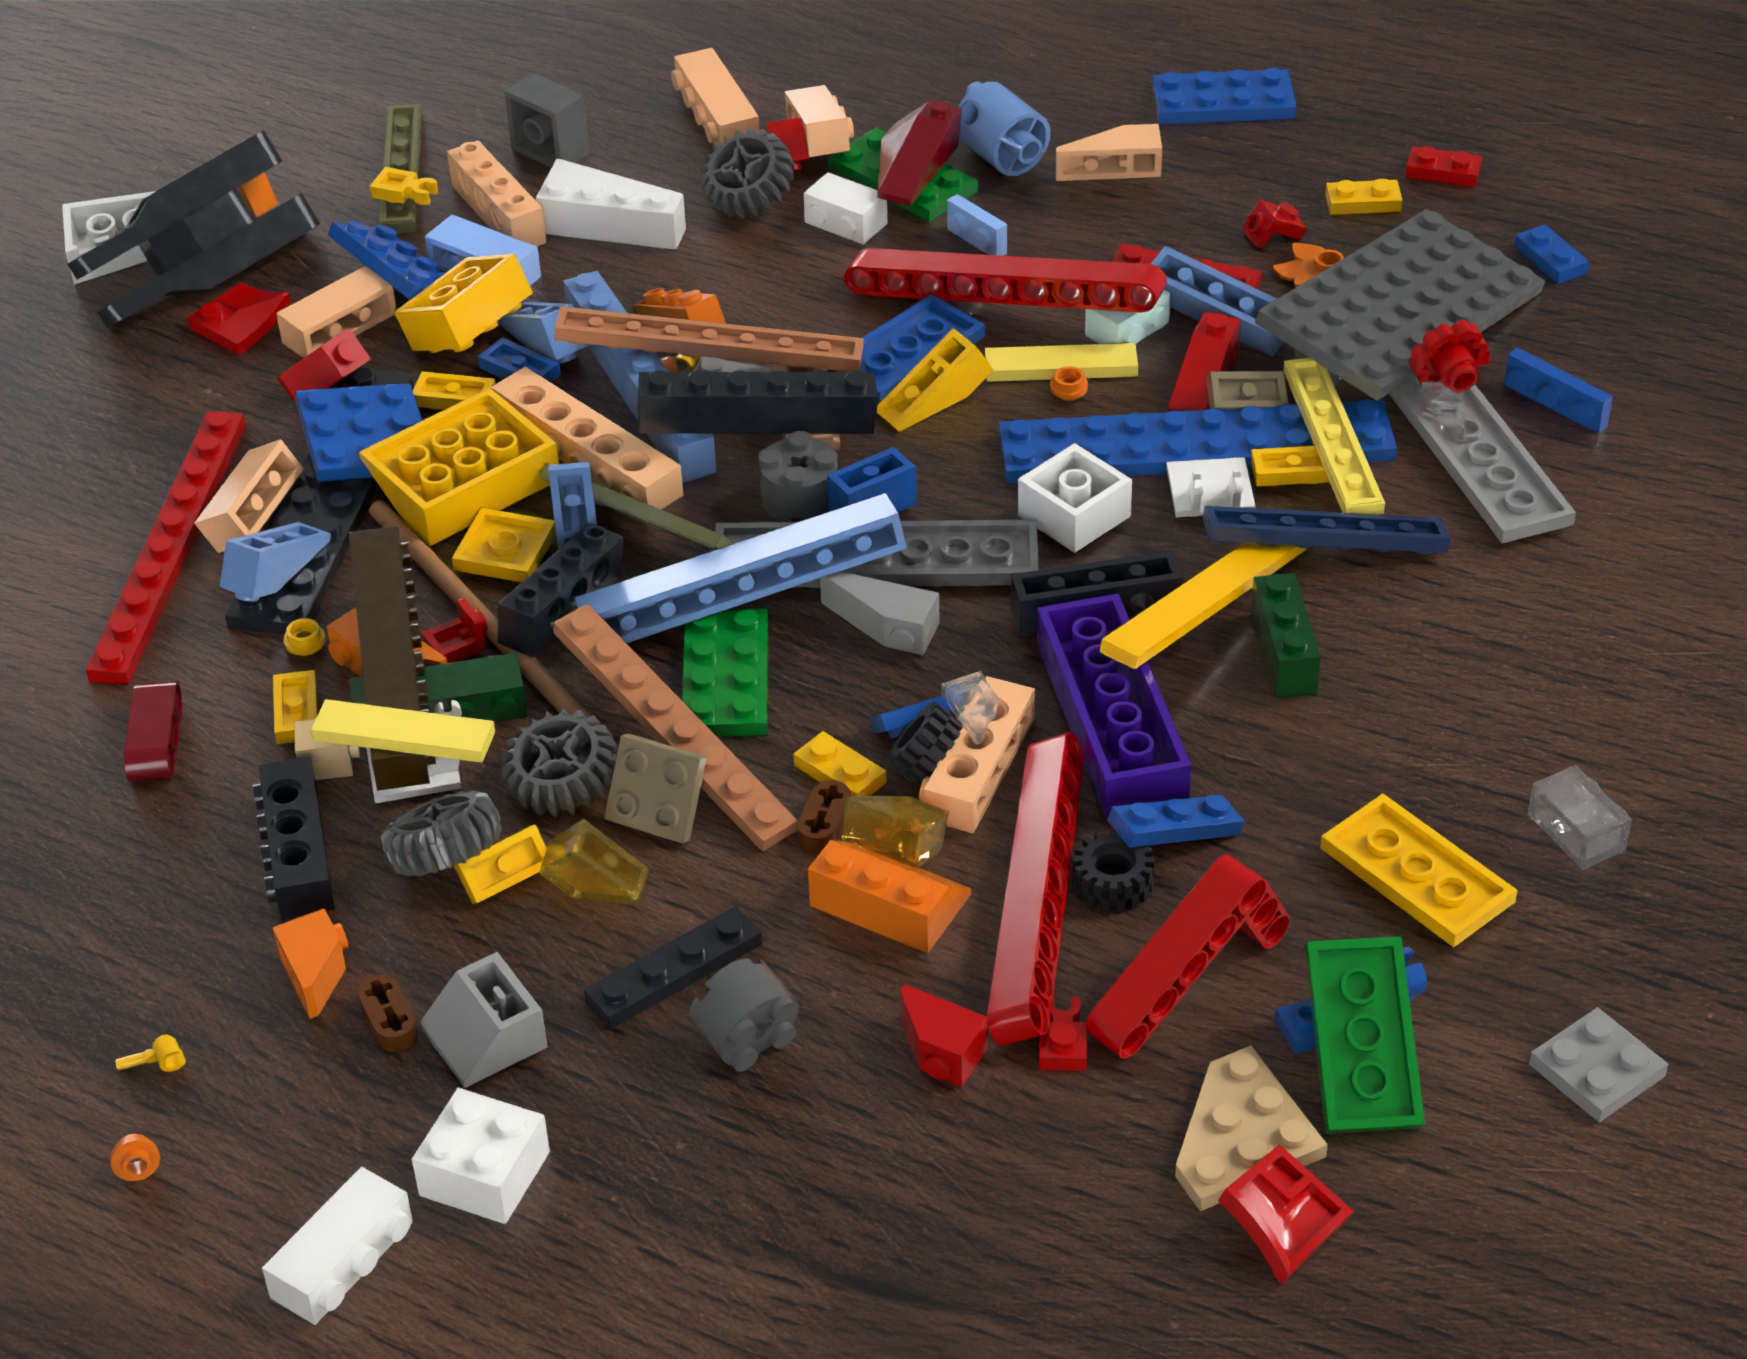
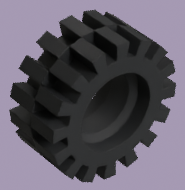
[885,701,963,784]
[1072,830,1154,913]

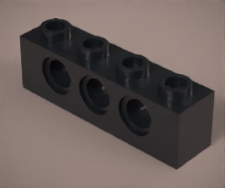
[498,523,623,658]
[1011,551,1183,638]
[253,756,335,919]

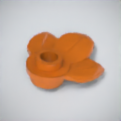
[1273,243,1344,287]

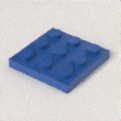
[295,383,422,482]

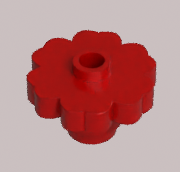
[1408,320,1488,393]

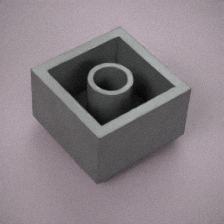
[504,72,590,168]

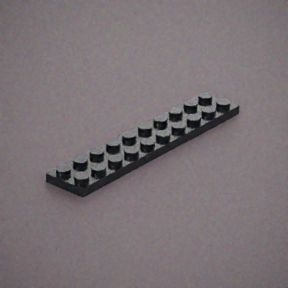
[225,368,420,635]

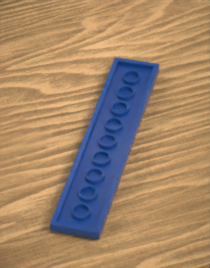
[999,400,1397,483]

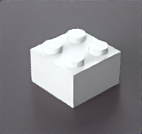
[1018,443,1132,553]
[412,1088,550,1224]

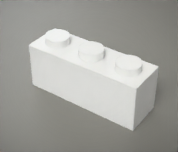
[262,1166,413,1325]

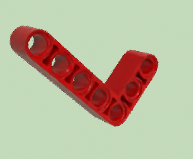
[1085,854,1290,1059]

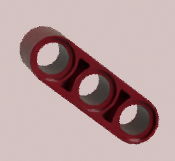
[124,682,182,782]

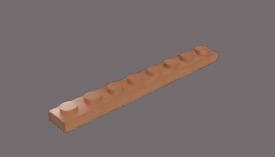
[555,306,864,372]
[554,604,798,852]

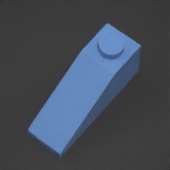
[497,302,588,364]
[548,462,597,550]
[219,522,331,602]

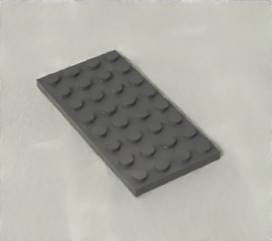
[1255,209,1545,401]

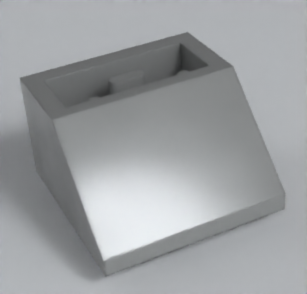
[420,952,548,1088]

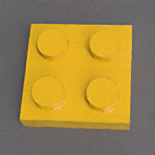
[452,508,556,583]

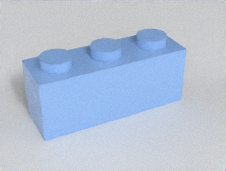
[425,215,541,285]

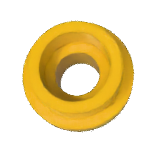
[283,618,326,656]

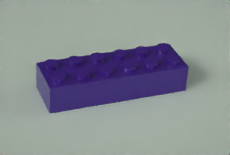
[1037,594,1191,818]

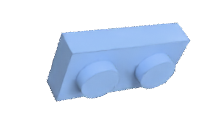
[947,194,1007,256]

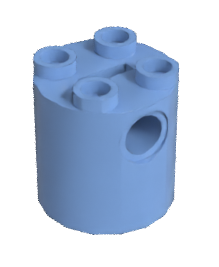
[958,81,1050,176]

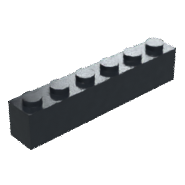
[637,370,878,434]

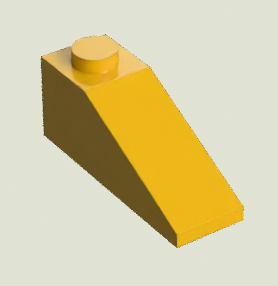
[876,328,994,432]

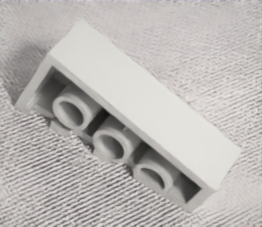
[536,158,686,250]
[62,191,155,284]

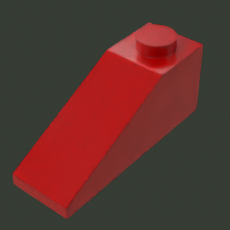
[1168,312,1241,412]

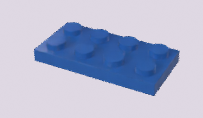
[1152,68,1297,124]
[328,220,445,299]
[828,294,985,404]

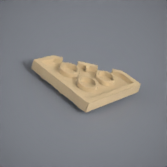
[1175,1045,1328,1212]

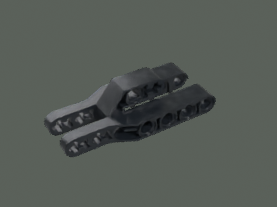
[67,130,320,328]

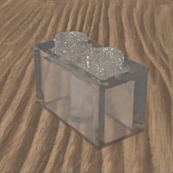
[1528,765,1632,870]

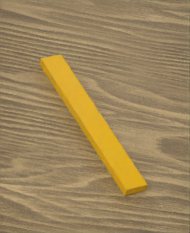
[1100,543,1309,669]

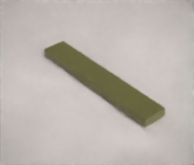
[379,104,422,234]
[540,463,736,552]

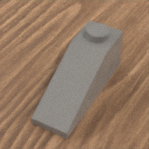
[820,571,940,655]

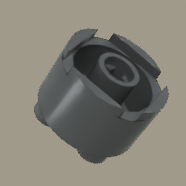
[759,431,839,522]
[689,958,799,1072]

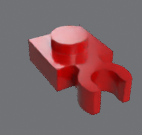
[1039,996,1087,1070]

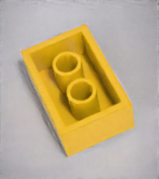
[394,254,533,353]

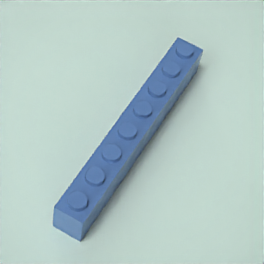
[563,271,717,483]
[575,493,907,643]

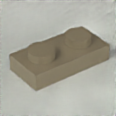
[1206,371,1288,411]

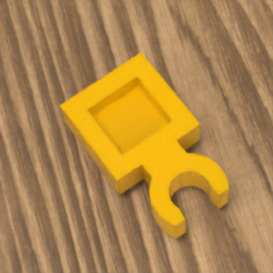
[370,167,438,205]

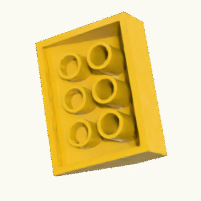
[359,388,559,546]

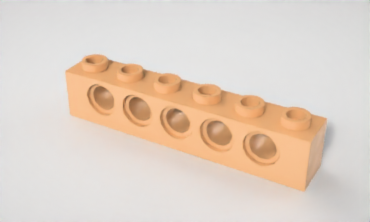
[490,367,683,510]

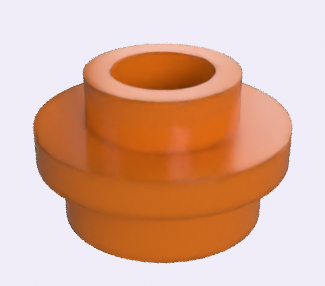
[1050,366,1088,401]
[110,1134,160,1181]

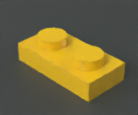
[1325,179,1403,215]
[413,372,495,410]
[1251,446,1329,487]
[273,670,319,745]
[793,731,887,806]
[454,824,554,904]

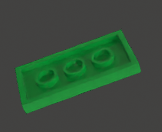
[828,127,978,222]
[682,609,768,737]
[1304,936,1425,1134]

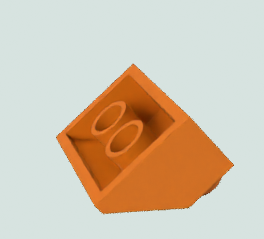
[808,840,971,953]

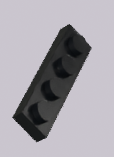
[584,906,763,1030]

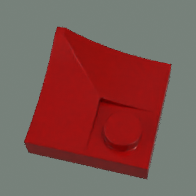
[187,282,291,356]
[1218,1144,1354,1284]

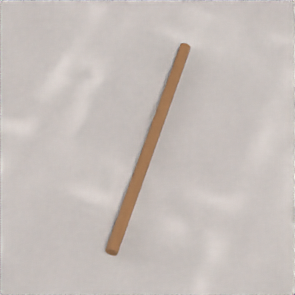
[369,500,619,749]

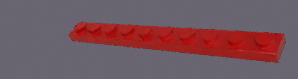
[86,411,246,685]

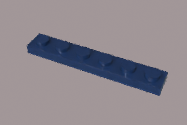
[1202,506,1450,554]

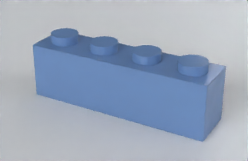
[1151,246,1284,357]

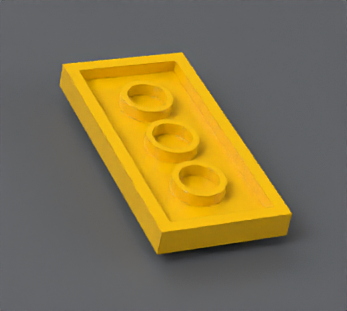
[1320,794,1517,947]

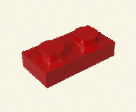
[1405,146,1482,187]

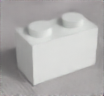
[803,173,888,245]

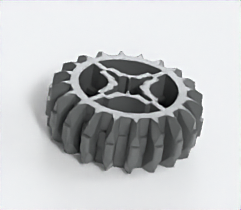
[699,127,795,219]
[501,707,618,819]
[381,790,503,876]

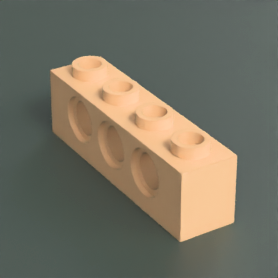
[447,140,546,246]
[919,676,1035,834]

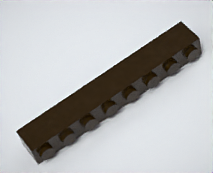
[349,526,436,791]

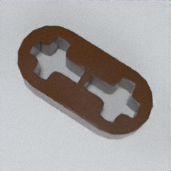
[798,780,851,854]
[358,974,418,1053]

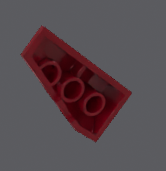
[877,101,962,206]

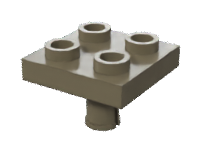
[604,733,707,843]

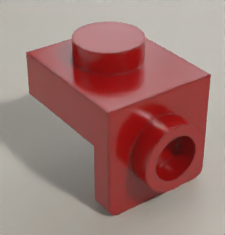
[1242,199,1308,249]
[421,598,488,663]

